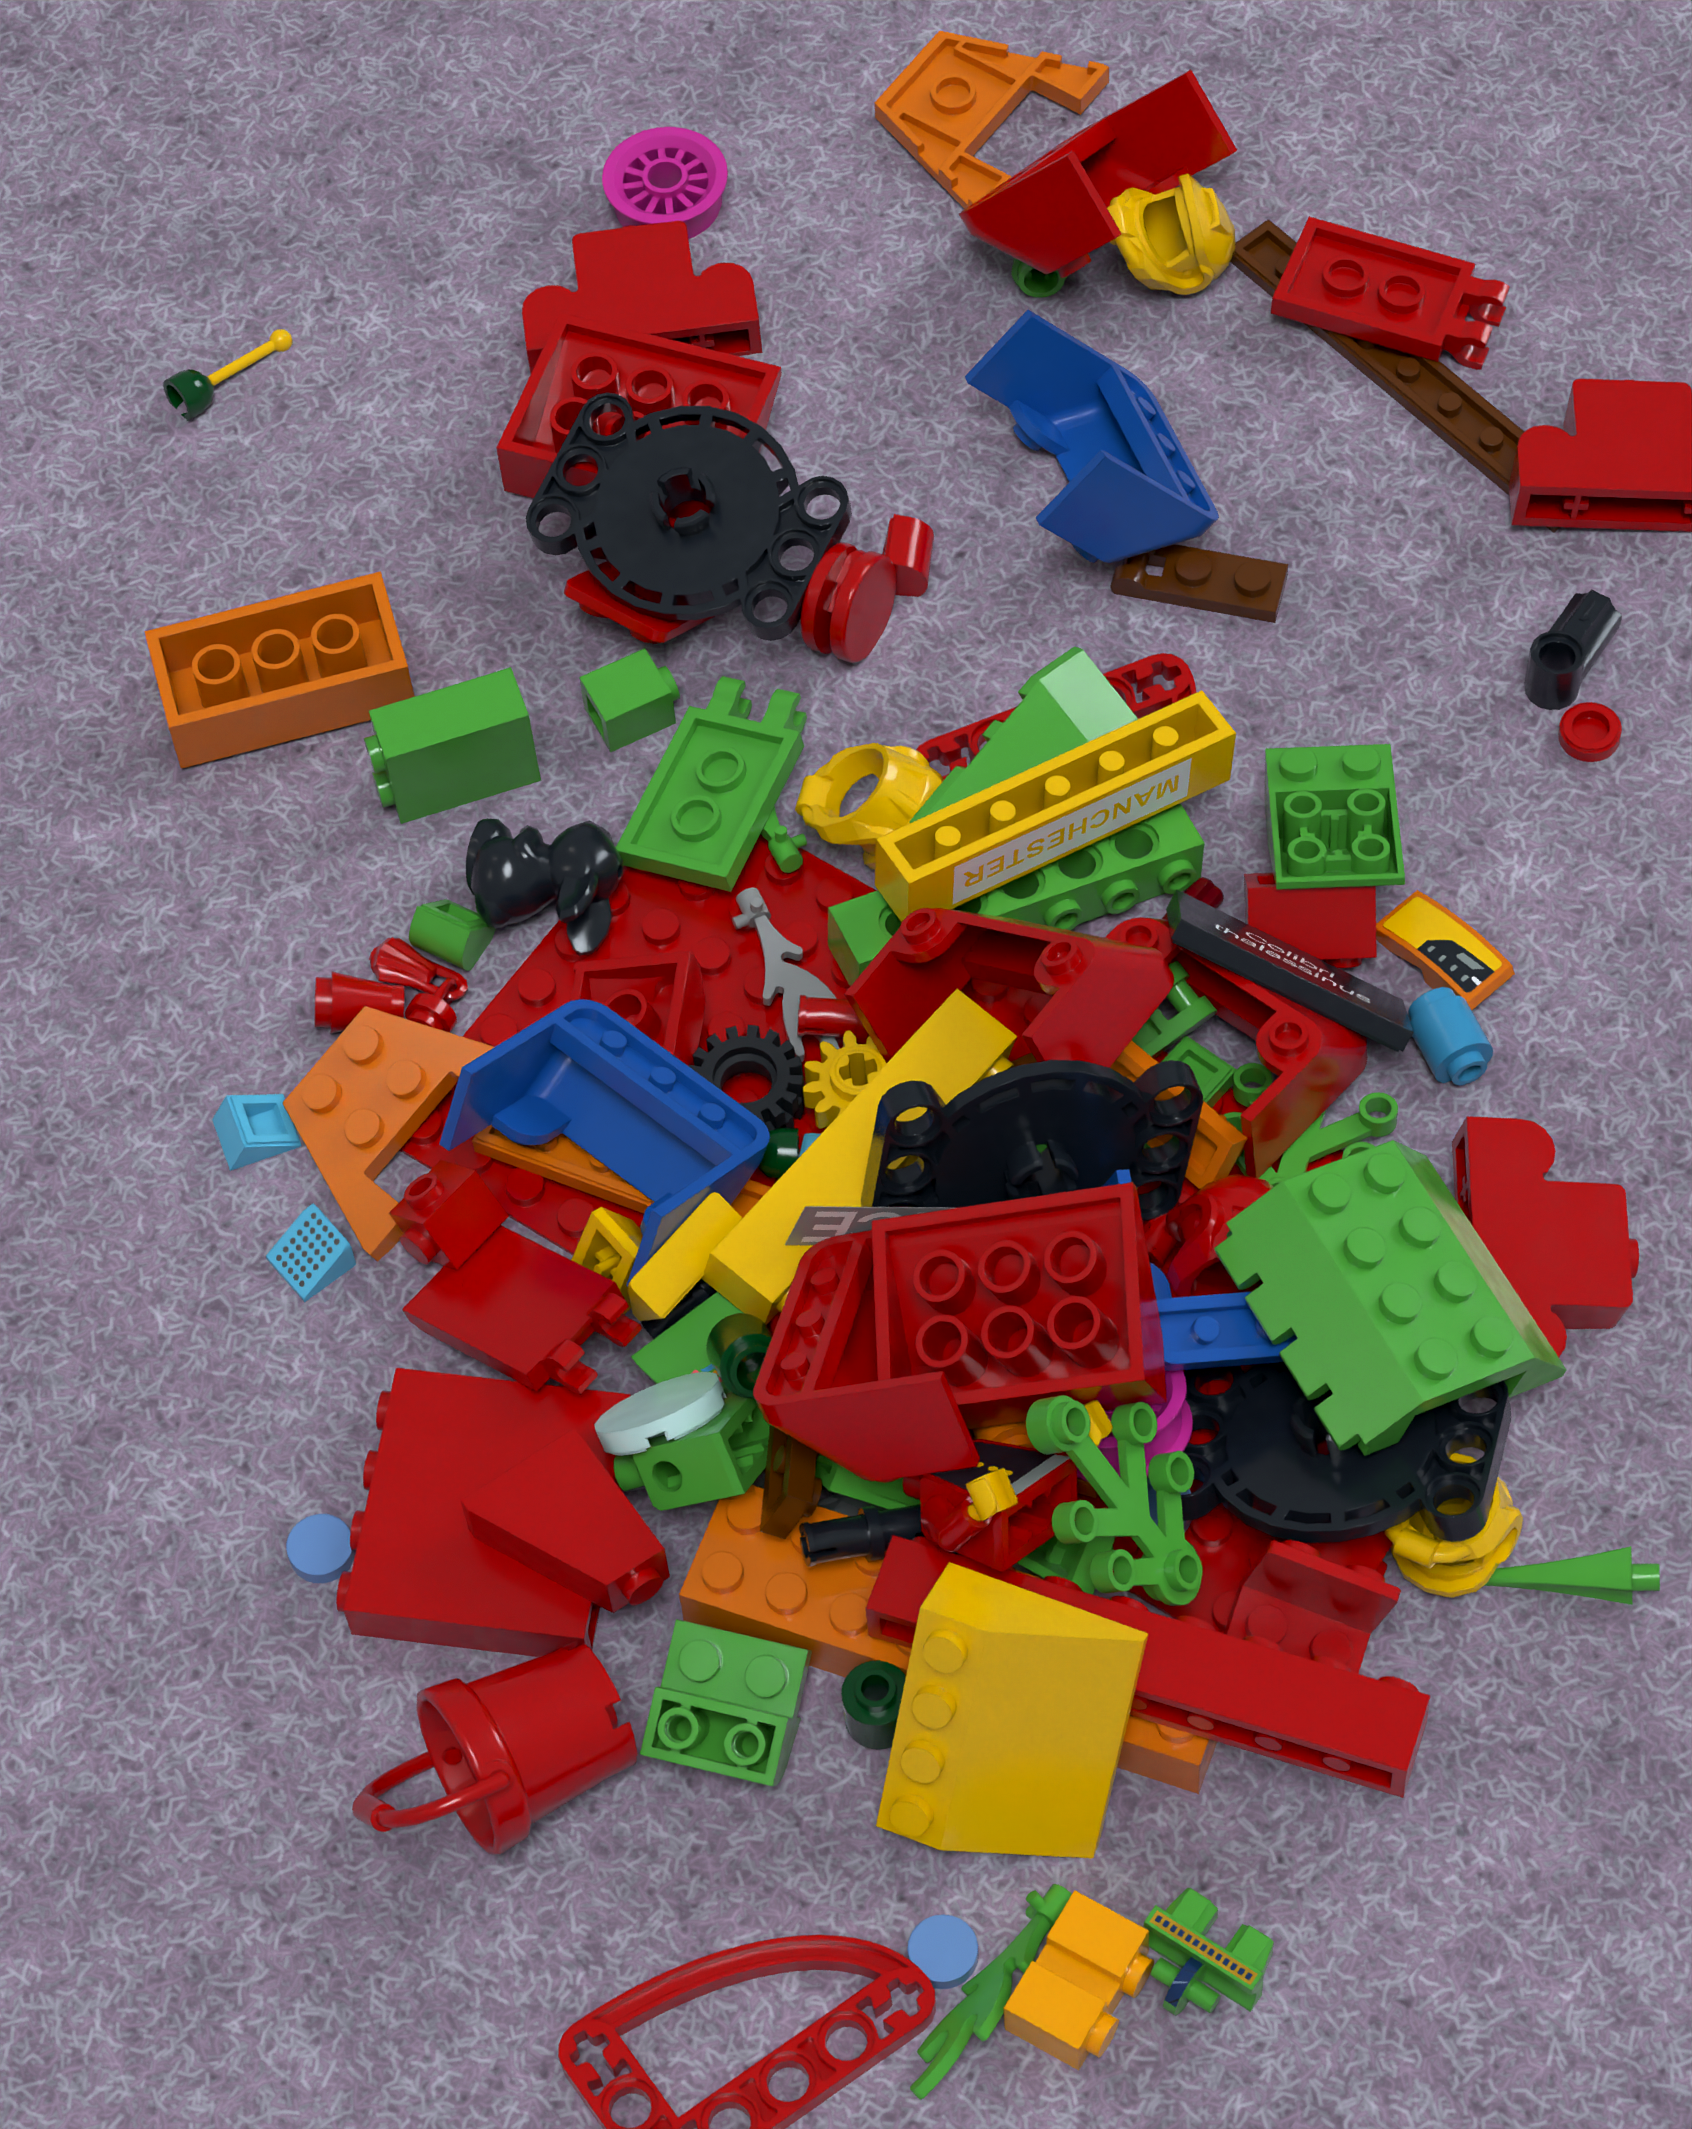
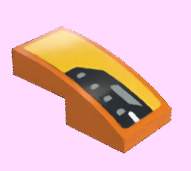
[1376,890,1515,1010]

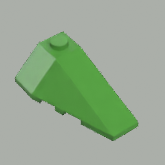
[909,646,1138,823]

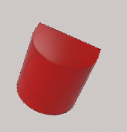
[883,514,934,597]

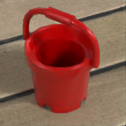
[352,1641,638,1855]

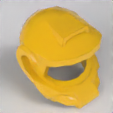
[1107,174,1235,295]
[795,743,944,870]
[1385,1453,1523,1598]

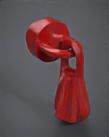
[369,937,468,1033]

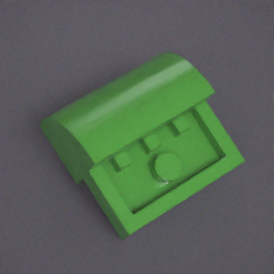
[640,1619,812,1786]

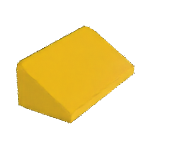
[628,1192,742,1321]

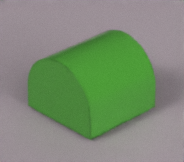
[409,899,496,971]

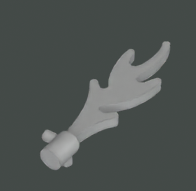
[732,888,840,1062]

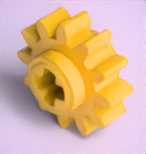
[803,1030,887,1129]

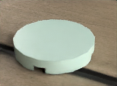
[594,1371,726,1456]

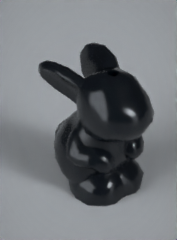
[466,818,623,956]

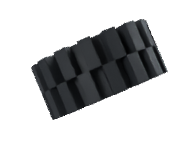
[689,1025,804,1131]

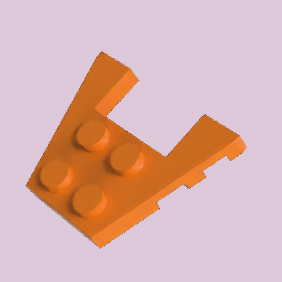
[874,31,1109,209]
[282,1006,494,1261]

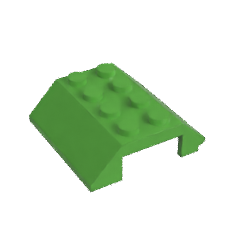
[1214,1140,1567,1456]

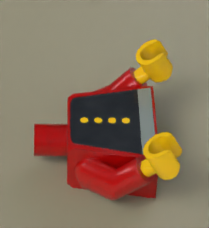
[903,1400,1113,1572]

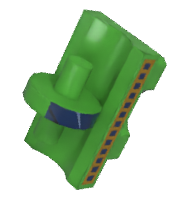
[1144,1888,1274,2016]

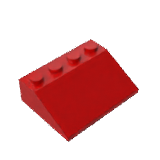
[496,312,782,519]
[871,1182,1167,1429]

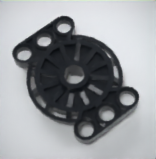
[526,393,852,641]
[861,1060,1203,1221]
[1155,1362,1511,1543]

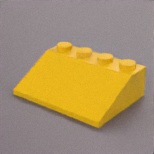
[876,1562,1148,1858]

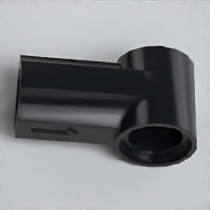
[1524,590,1622,710]

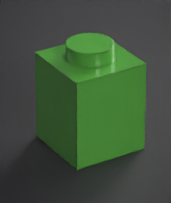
[579,648,680,752]

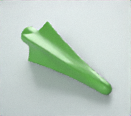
[1484,1546,1660,1605]

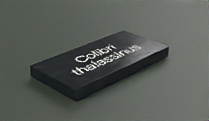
[1166,889,1414,1052]

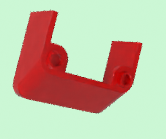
[959,70,1237,279]
[844,908,1174,1068]
[1052,917,1368,1178]
[753,1230,980,1483]

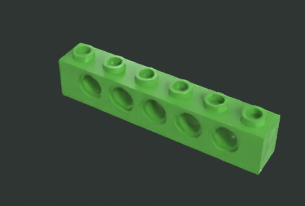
[828,803,1205,986]

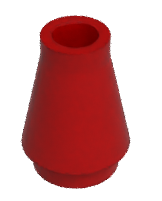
[314,971,404,1034]

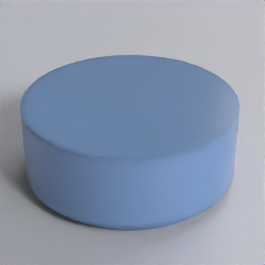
[286,1514,356,1583]
[908,1915,979,1989]

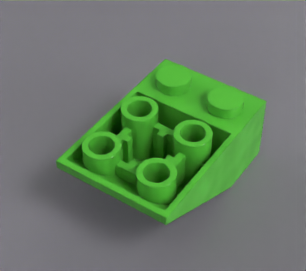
[1264,744,1405,889]

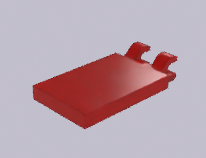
[1270,216,1510,370]
[402,1225,643,1394]

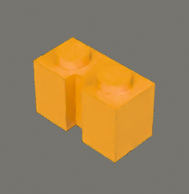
[1003,1890,1154,2071]

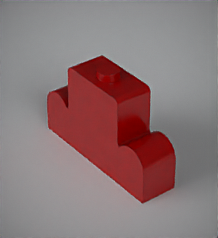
[522,221,762,374]
[1509,379,1692,532]
[1452,1116,1639,1357]

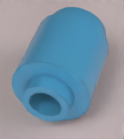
[1408,987,1493,1085]

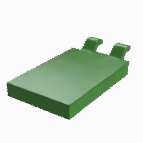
[616,676,807,892]

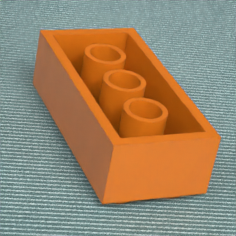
[144,571,415,769]

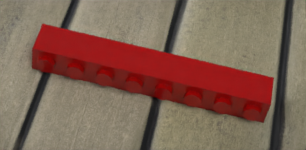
[866,1535,1431,1798]

